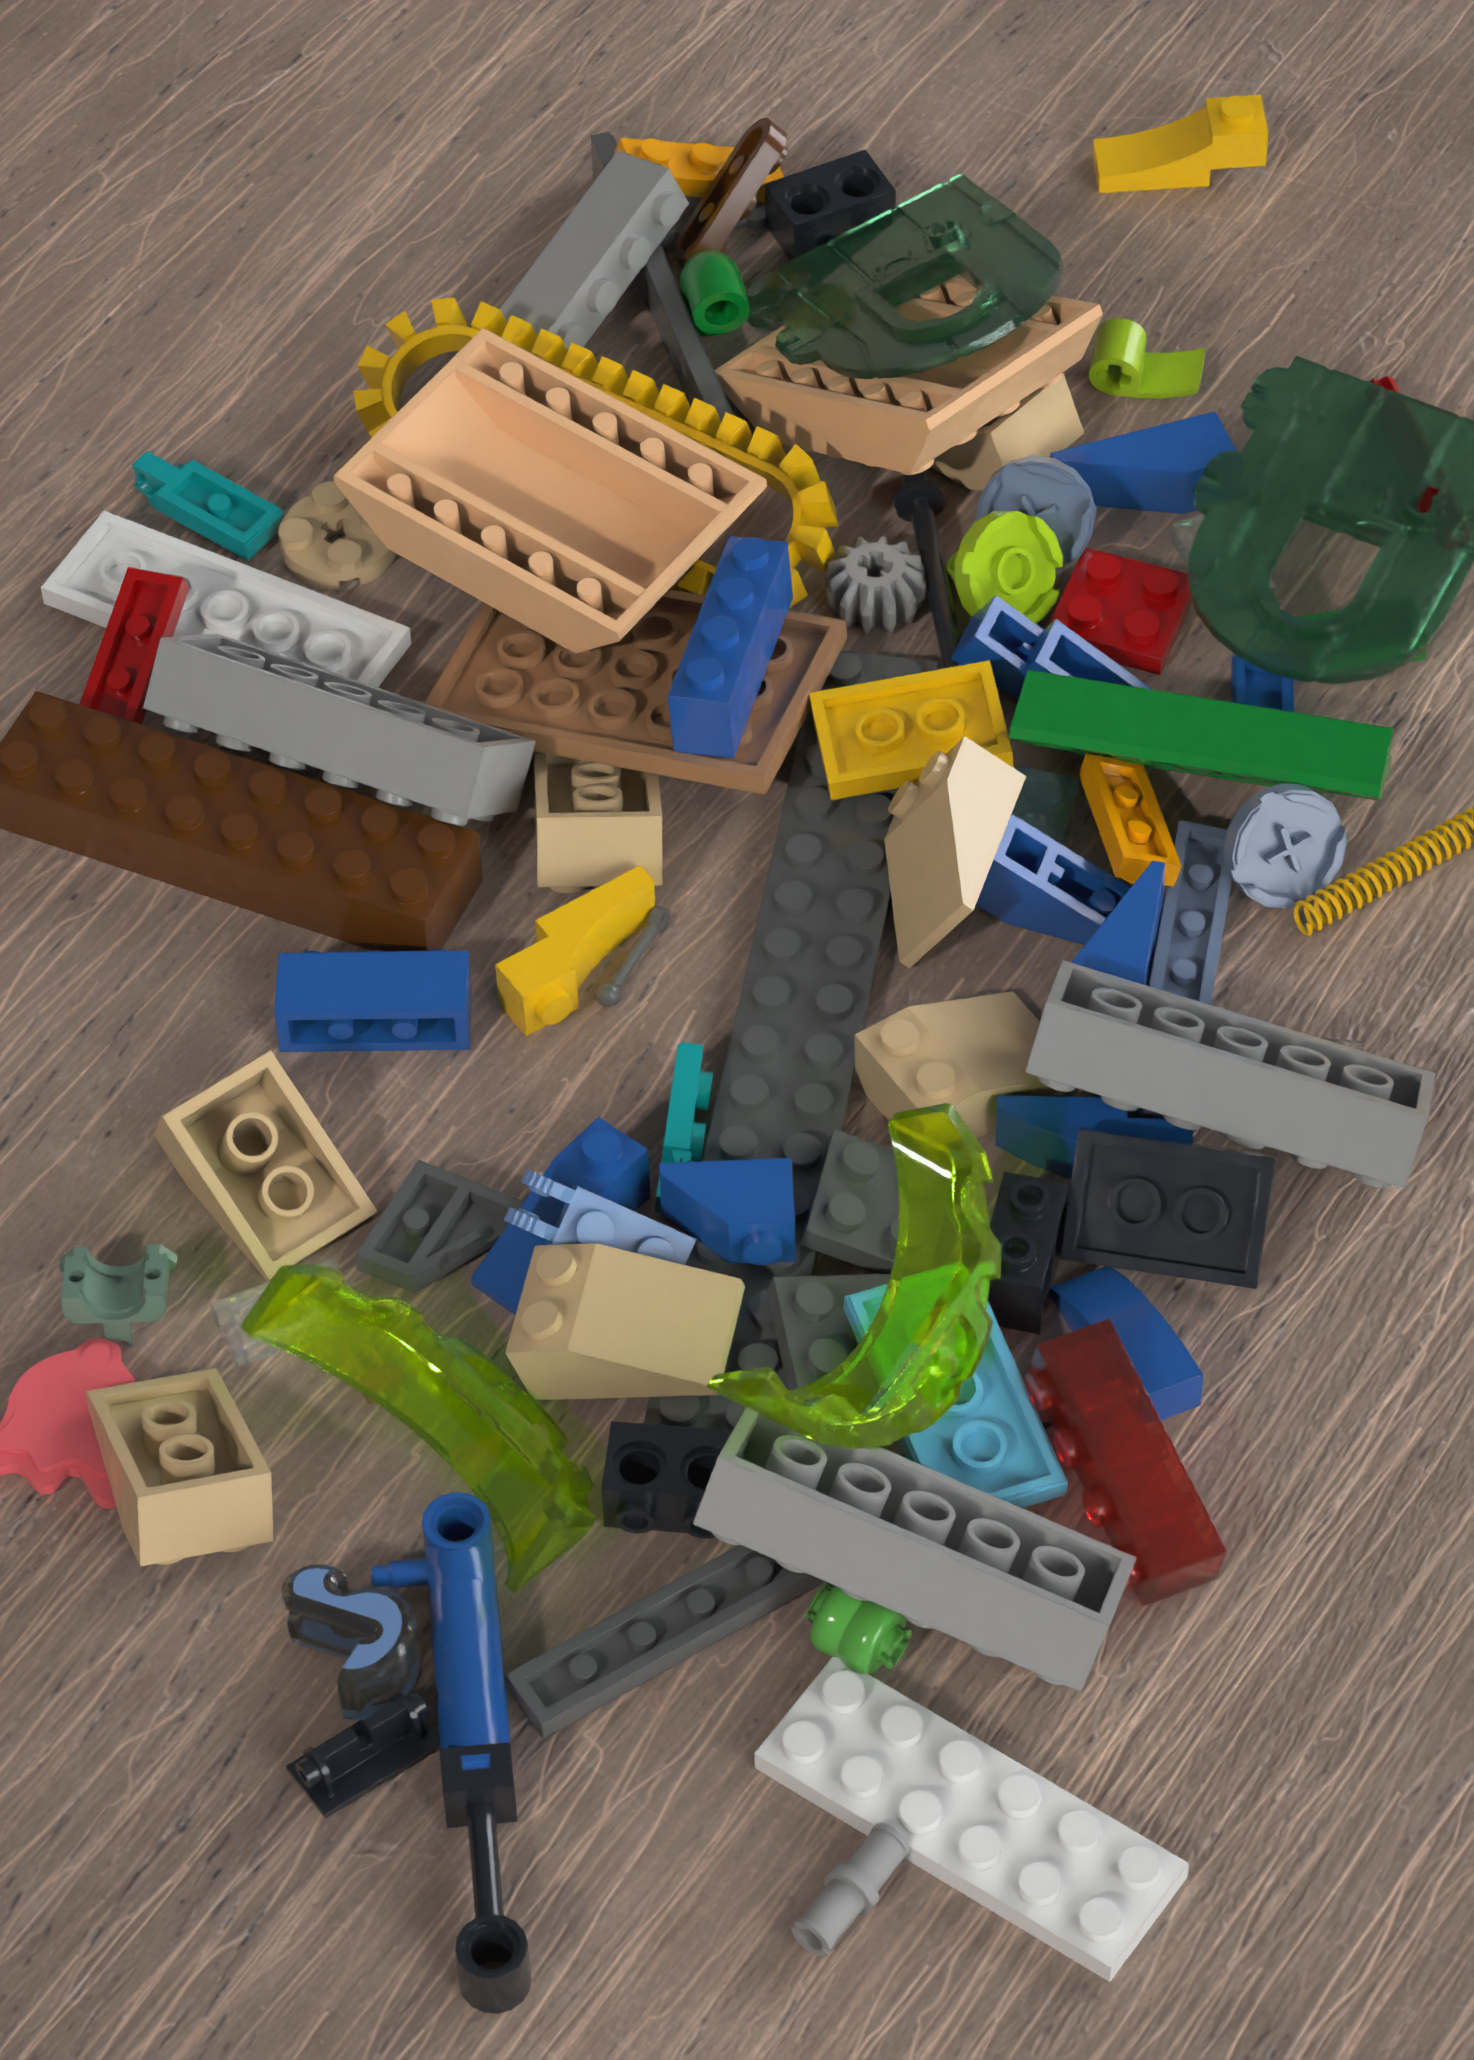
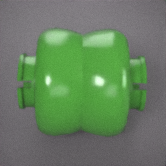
[806,1582,912,1675]

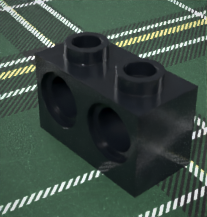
[765,149,896,267]
[976,1171,1069,1335]
[601,1421,733,1539]

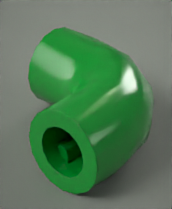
[680,249,750,336]

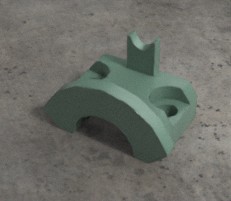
[59,1244,177,1346]

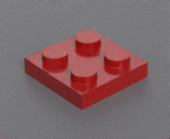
[1048,547,1198,675]

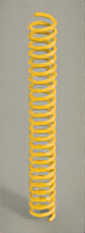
[1294,806,1474,936]

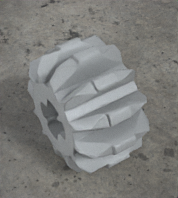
[825,534,926,635]

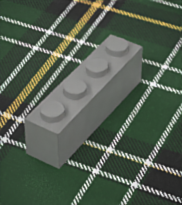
[500,150,689,350]

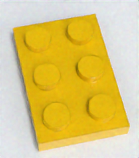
[809,660,1014,800]

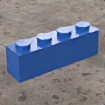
[668,536,793,758]

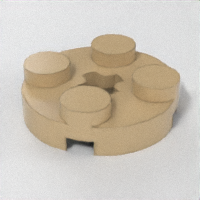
[278,481,396,590]

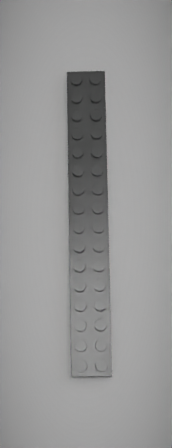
[643,650,938,1430]

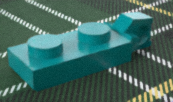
[132,451,284,561]
[654,1042,713,1212]

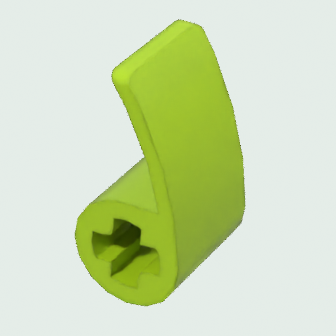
[1089,318,1206,399]

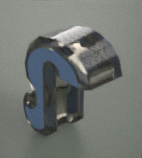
[281,1564,422,1720]

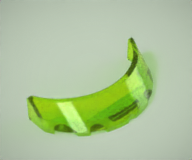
[707,1103,1001,1449]
[241,1264,596,1594]

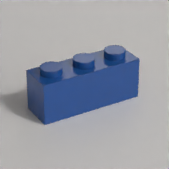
[274,949,472,1052]

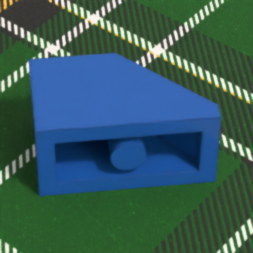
[659,1158,796,1265]

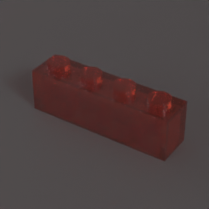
[1025,1318,1227,1607]

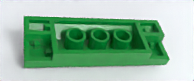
[1009,670,1394,801]

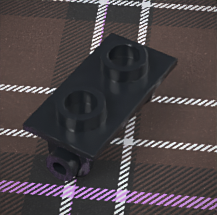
[286,1691,440,1819]

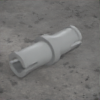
[791,1823,911,1957]

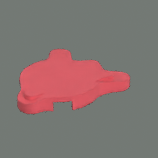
[0,1338,136,1509]

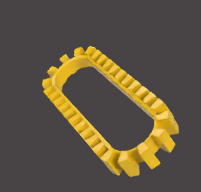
[353,297,839,609]

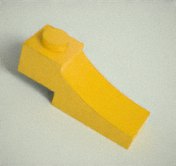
[1092,95,1268,193]
[495,865,656,1036]

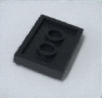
[1060,1127,1277,1289]

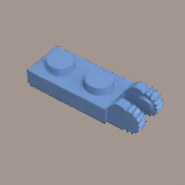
[504,1169,697,1265]

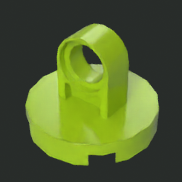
[946,510,1063,624]

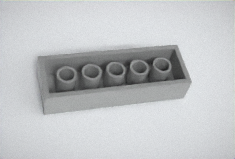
[143,634,536,825]
[1025,960,1436,1188]
[693,1393,1137,1692]

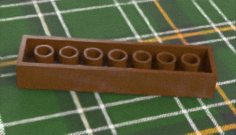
[0,691,483,952]

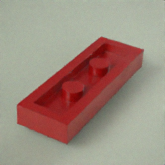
[79,567,189,725]

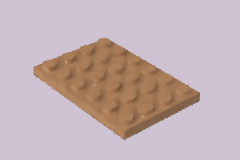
[425,589,847,795]

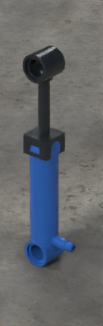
[371,1492,531,2014]

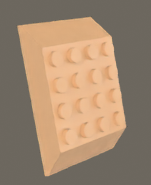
[714,263,1103,475]
[333,328,767,654]

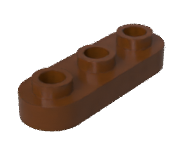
[672,118,788,266]

